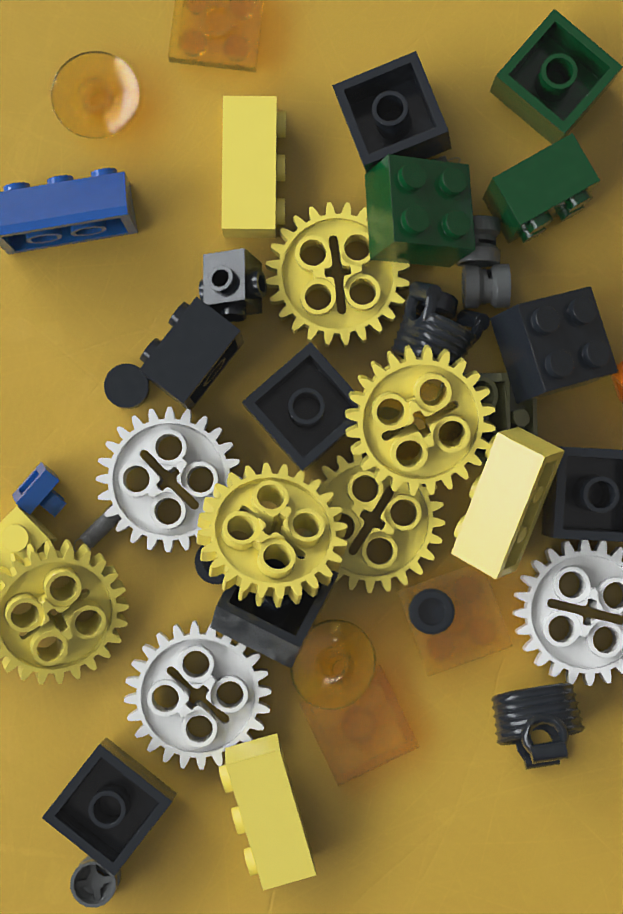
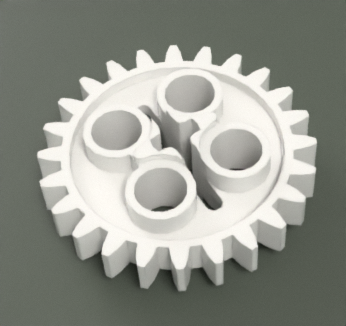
[96,407,242,552]
[512,540,623,686]
[124,620,271,770]

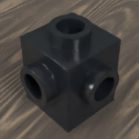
[199,248,267,322]

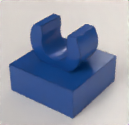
[12,462,67,517]

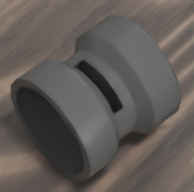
[456,215,501,268]
[462,264,511,309]
[70,855,121,908]

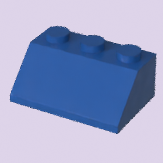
[0,168,138,255]

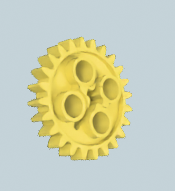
[266,202,410,348]
[345,345,496,496]
[301,454,445,593]
[196,463,348,608]
[0,539,129,685]

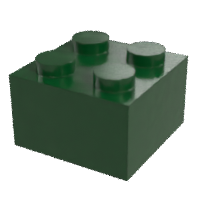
[490,9,623,144]
[482,133,600,244]
[365,154,476,268]

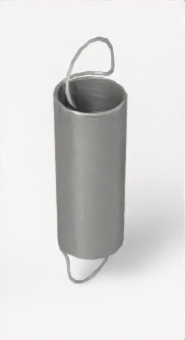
[73,504,122,552]

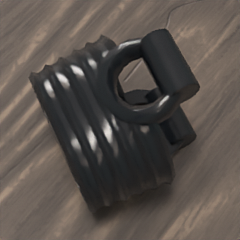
[391,281,490,365]
[491,683,585,770]

